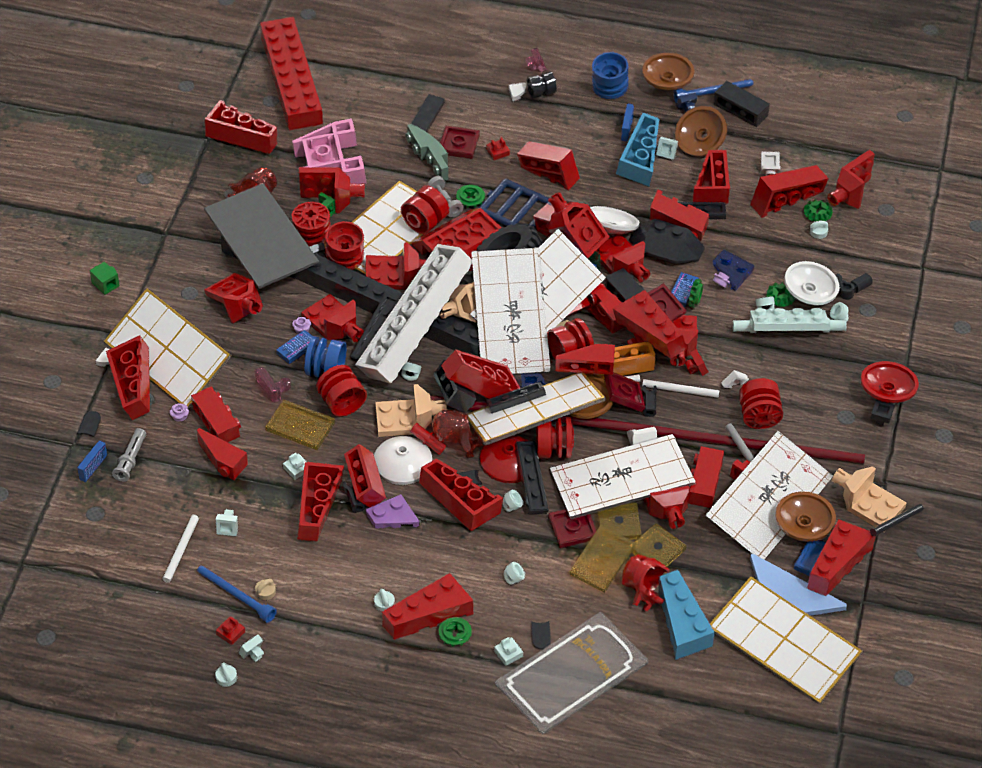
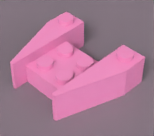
[293,119,366,184]

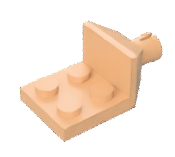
[439,282,477,322]
[376,384,447,437]
[832,467,906,532]

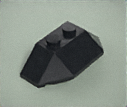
[630,219,705,264]

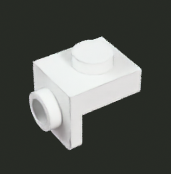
[761,152,780,176]

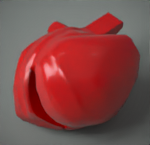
[622,554,670,612]

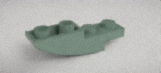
[405,124,448,181]

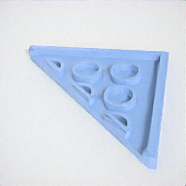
[750,554,847,616]

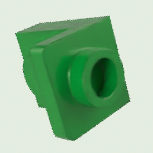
[318,193,336,217]

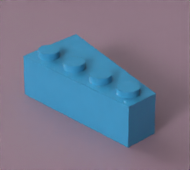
[616,113,659,186]
[658,570,715,660]

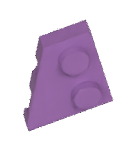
[366,494,419,528]

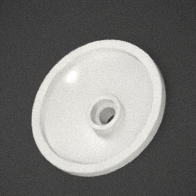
[590,206,639,236]
[784,261,839,305]
[374,436,432,485]

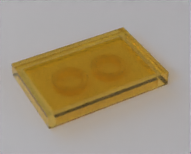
[265,400,335,450]
[570,525,635,593]

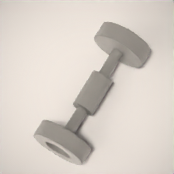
[427,176,464,217]

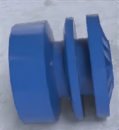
[592,52,629,99]
[304,336,347,377]

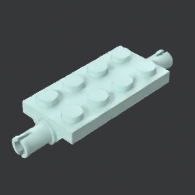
[733,308,847,333]

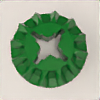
[456,185,485,208]
[804,199,833,222]
[688,279,704,309]
[766,282,796,307]
[439,617,472,647]

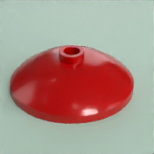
[861,361,919,403]
[480,435,539,483]

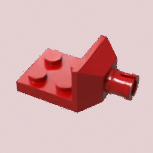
[827,150,875,209]
[299,167,365,213]
[548,192,609,259]
[592,234,651,282]
[365,242,426,290]
[204,273,263,323]
[301,294,364,342]
[670,315,698,366]
[643,485,690,529]

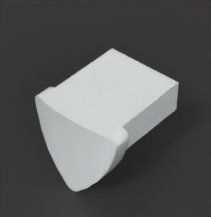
[627,427,657,445]

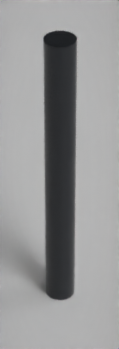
[870,504,924,536]

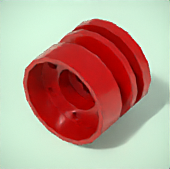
[292,202,330,246]
[325,221,364,270]
[547,318,594,360]
[316,365,367,417]
[739,378,784,429]
[536,417,574,458]

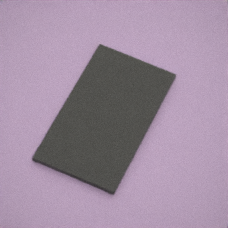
[204,183,319,289]

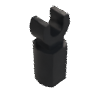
[642,385,657,417]
[343,482,365,513]

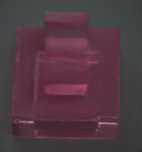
[525,47,547,72]

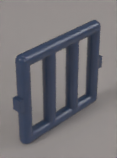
[479,179,551,228]

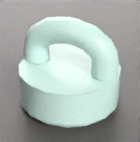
[810,221,828,239]
[755,296,775,310]
[830,302,849,322]
[401,362,421,381]
[503,490,523,512]
[504,562,525,585]
[374,589,395,612]
[216,663,237,687]

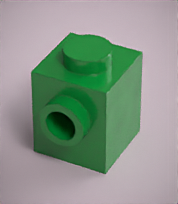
[90,261,120,295]

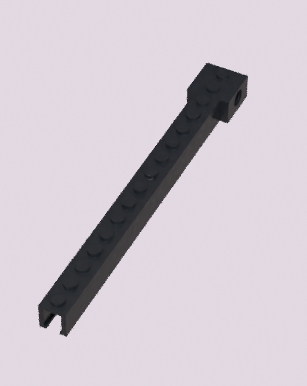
[221,236,480,357]

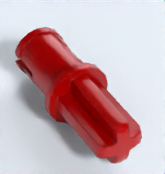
[410,422,446,454]

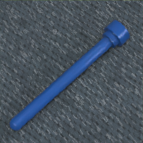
[673,80,754,103]
[197,566,277,623]

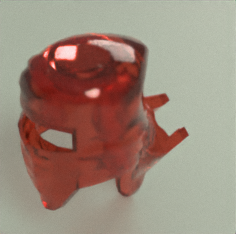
[227,168,277,197]
[432,410,486,458]

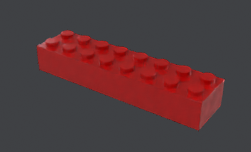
[260,17,323,130]

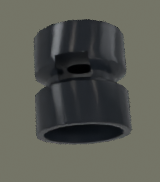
[526,72,557,99]

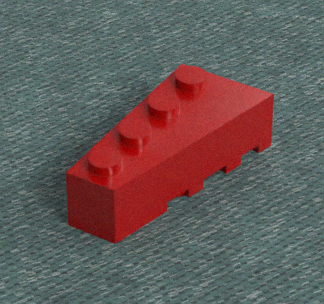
[750,165,829,218]
[419,459,503,531]
[807,519,876,596]
[382,573,474,640]

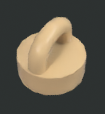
[255,579,276,600]

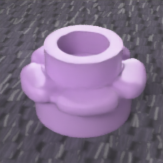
[713,272,730,288]
[292,317,311,334]
[170,404,189,421]

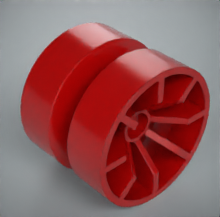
[400,185,450,235]

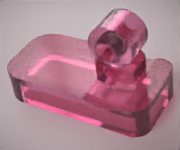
[255,367,291,403]

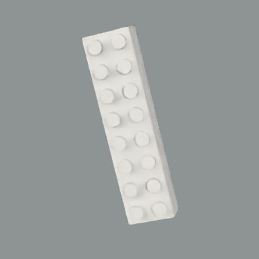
[355,244,472,383]

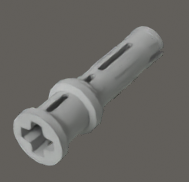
[112,428,146,482]

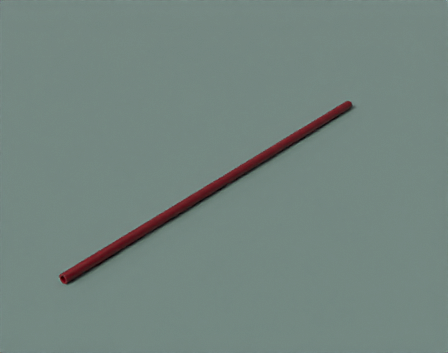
[430,395,865,464]

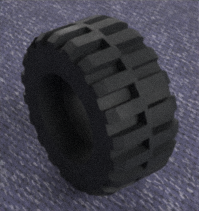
[476,223,543,252]

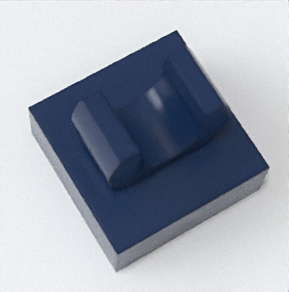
[676,93,698,113]

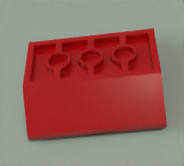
[411,208,501,271]

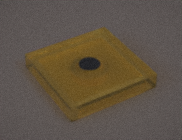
[597,503,641,541]
[629,523,687,567]

